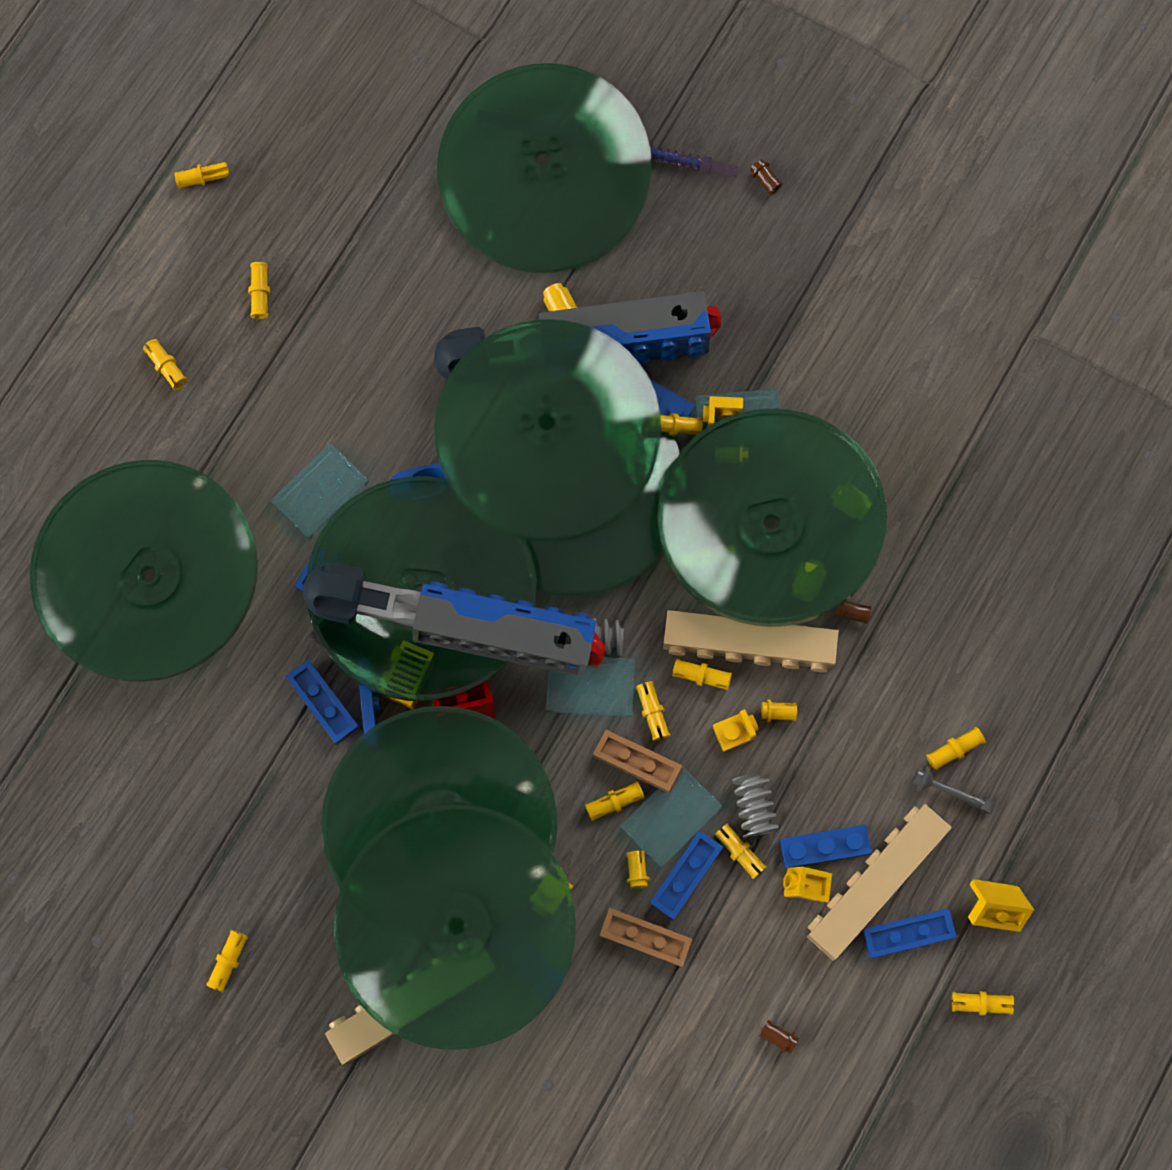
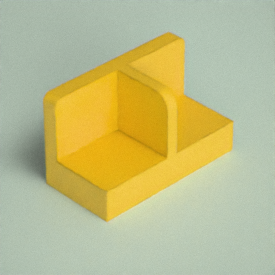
[968,879,1034,932]

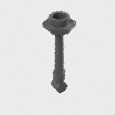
[912,765,995,814]

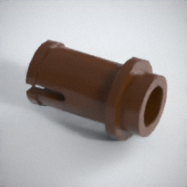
[750,159,783,195]
[834,597,871,624]
[759,1020,799,1054]

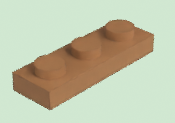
[593,730,684,794]
[599,908,692,967]

